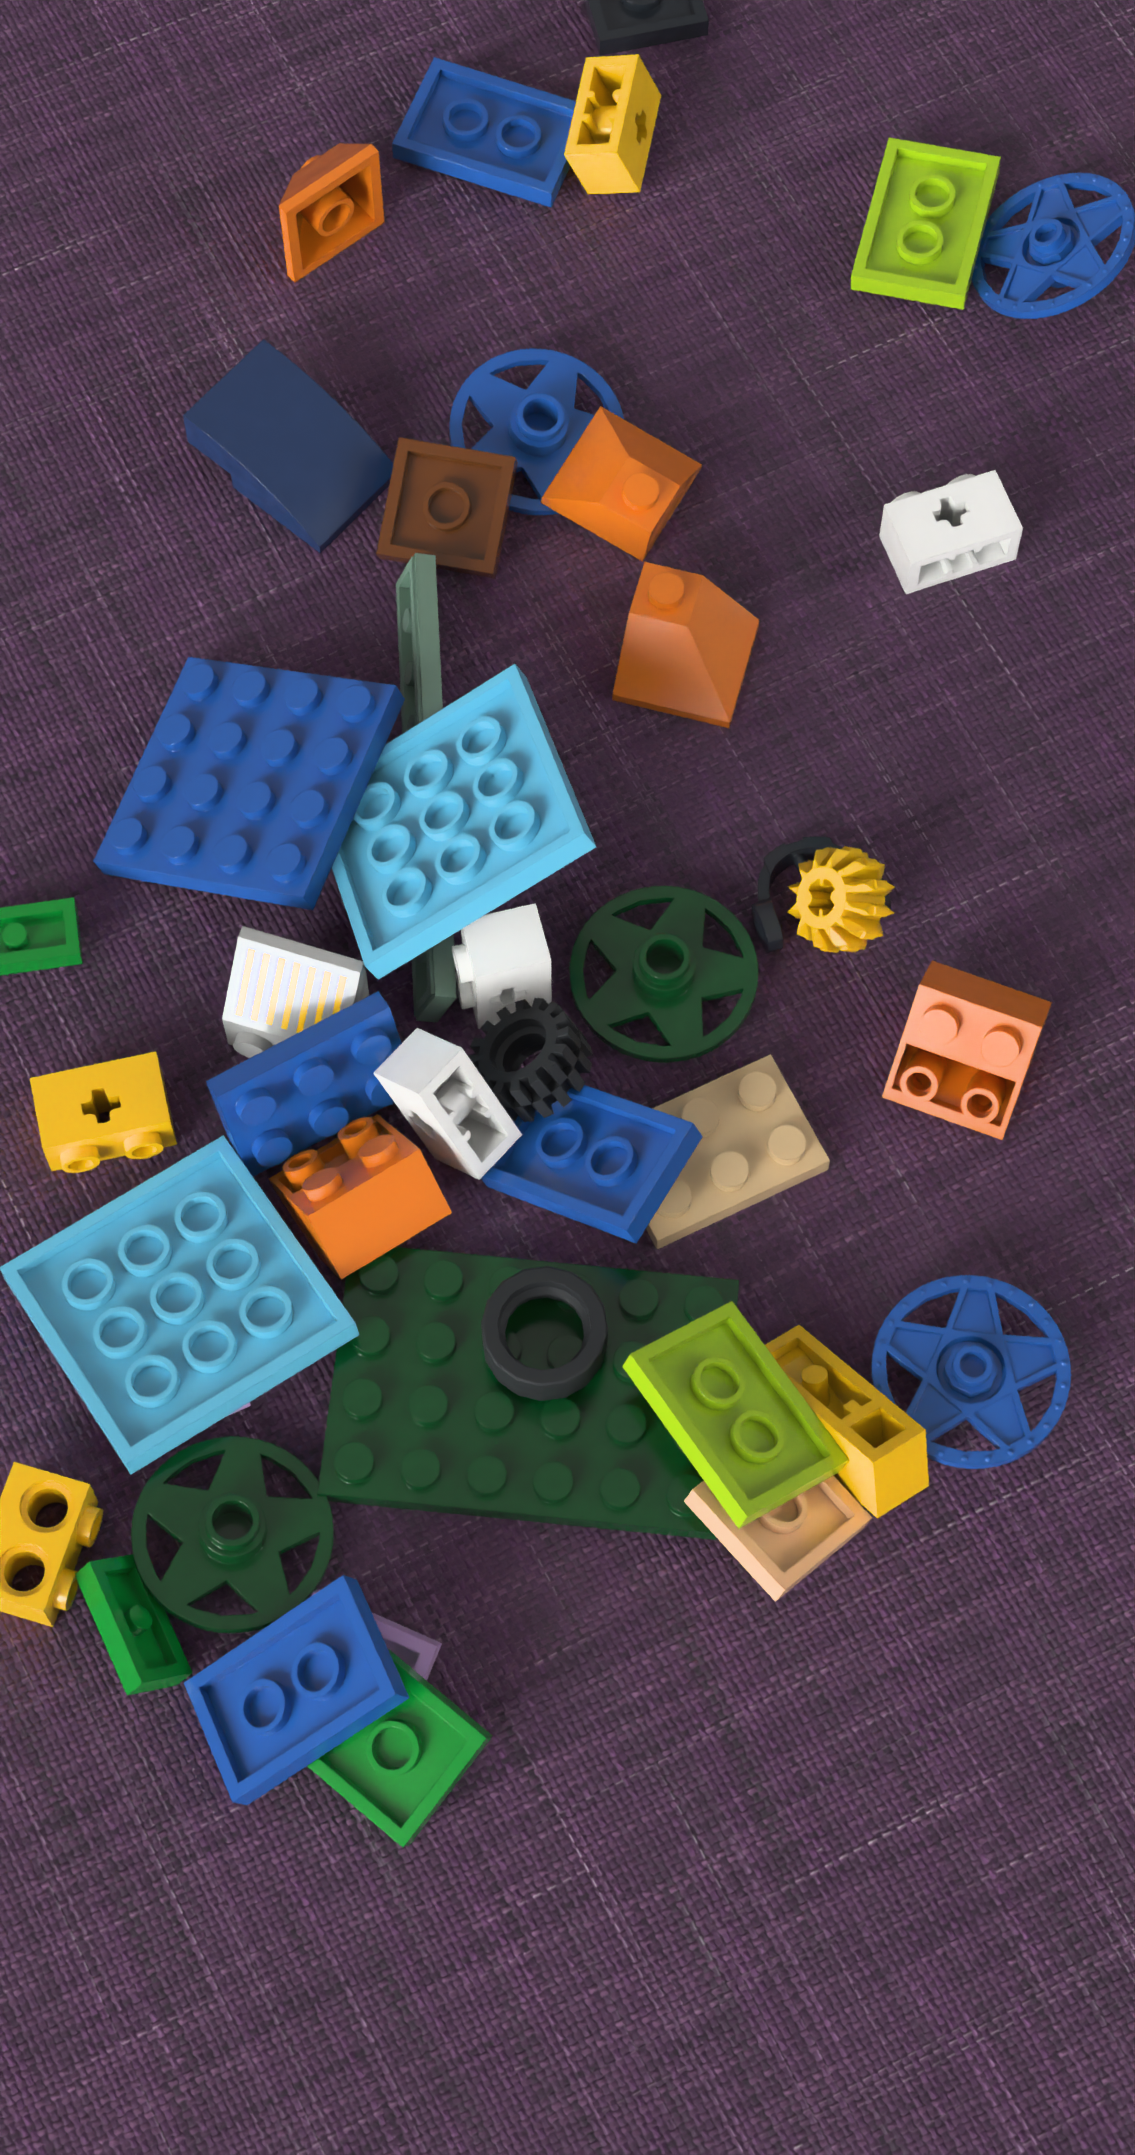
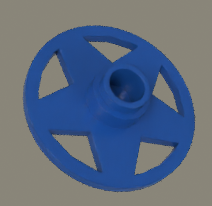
[971,173,1135,319]
[449,348,624,515]
[871,1275,1071,1469]

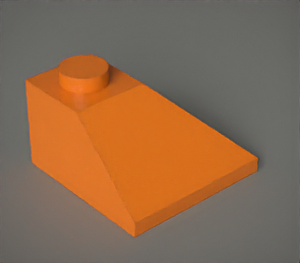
[279,143,385,283]
[540,406,702,562]
[612,562,759,728]

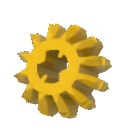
[787,846,895,953]

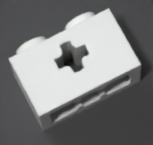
[879,470,1023,594]
[452,903,552,1029]
[374,1028,522,1180]

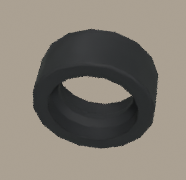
[481,1266,608,1401]

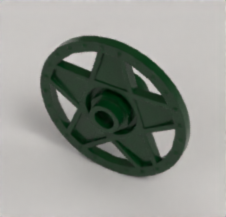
[570,886,758,1063]
[131,1436,334,1633]

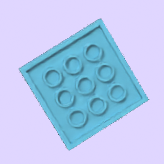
[332,664,596,980]
[0,1135,359,1475]

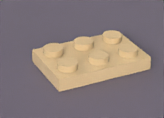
[646,1054,830,1249]

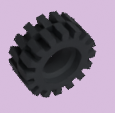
[468,998,592,1122]

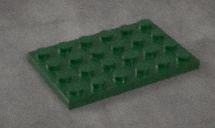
[317,1247,739,1540]

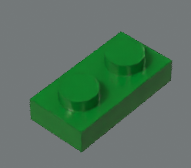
[0,897,83,976]
[75,1554,193,1696]

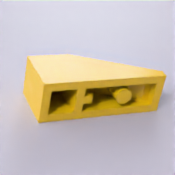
[765,1325,929,1519]

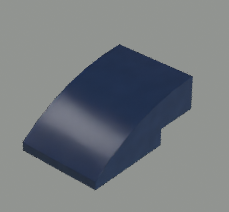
[183,339,393,553]

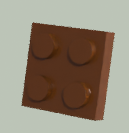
[376,437,518,579]

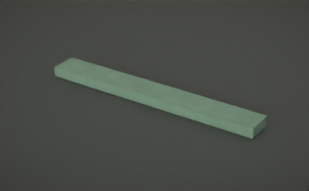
[396,553,457,1022]

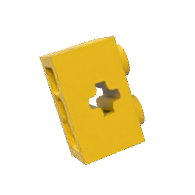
[564,54,661,194]
[30,1051,177,1173]

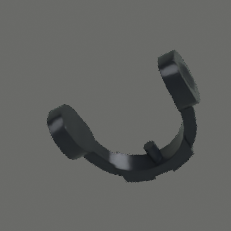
[752,836,891,953]

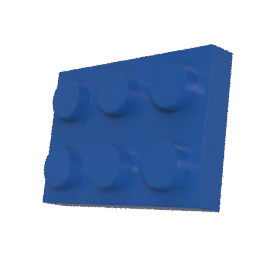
[392,57,576,208]
[206,991,402,1177]
[481,1085,703,1244]
[184,1575,409,1805]

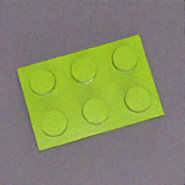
[851,137,1001,310]
[622,1301,849,1529]

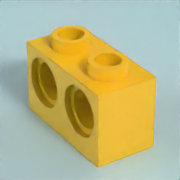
[0,1462,103,1627]

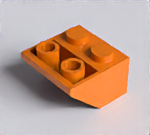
[882,960,1052,1140]
[269,1114,452,1280]

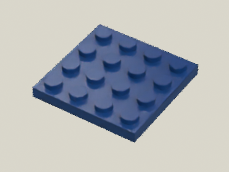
[93,657,405,910]

